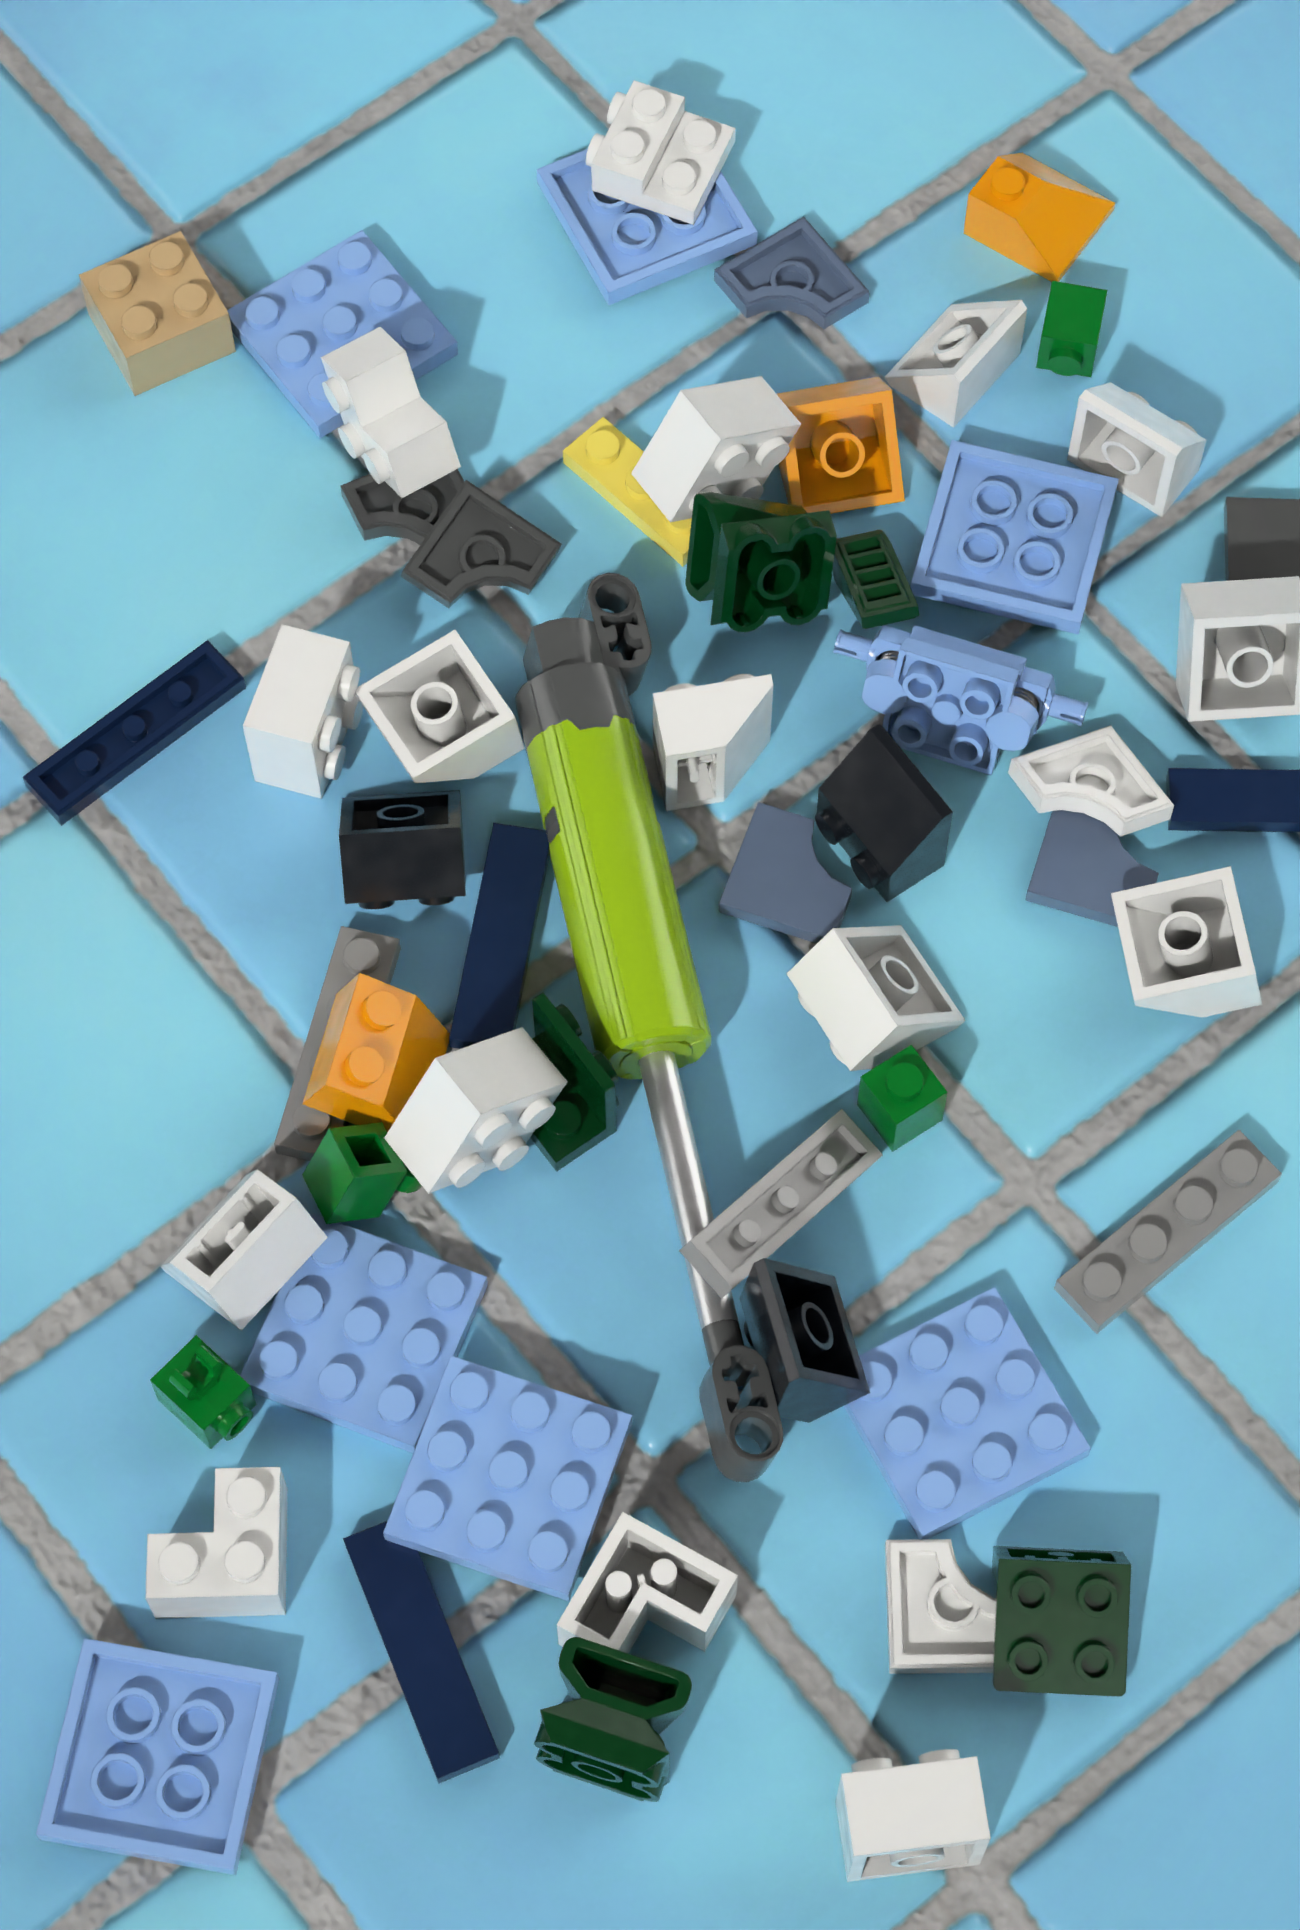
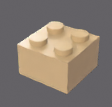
[79,231,236,396]

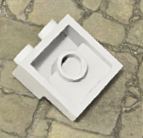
[585,80,736,225]

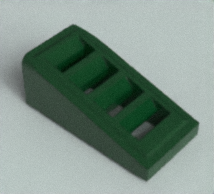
[833,530,919,629]

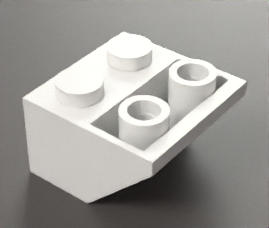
[653,674,774,811]
[161,1169,328,1331]

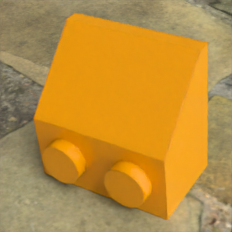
[777,376,905,514]
[302,973,450,1132]

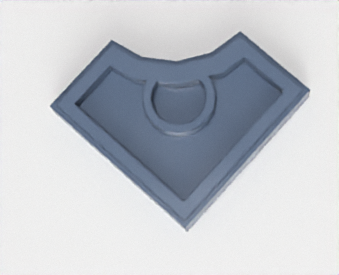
[714,217,869,329]
[719,802,852,944]
[1025,810,1159,927]

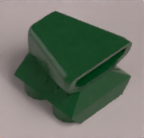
[685,492,837,632]
[534,1637,692,1802]

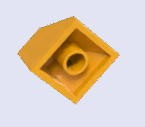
[964,152,1115,282]

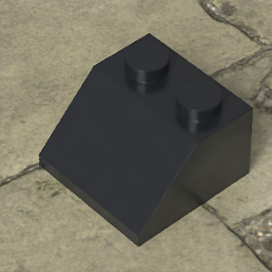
[815,723,953,902]
[339,790,466,909]
[739,1258,870,1423]

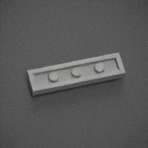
[274,926,401,1161]
[679,1109,883,1299]
[1054,1130,1282,1334]

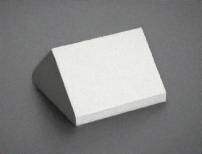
[884,300,1027,428]

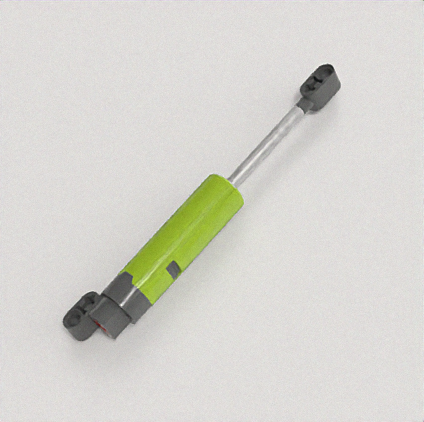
[515,573,783,1482]

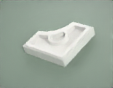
[1008,725,1174,837]
[885,1539,996,1674]

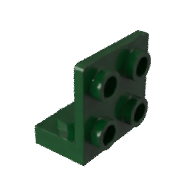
[530,992,619,1172]
[992,1546,1131,1696]

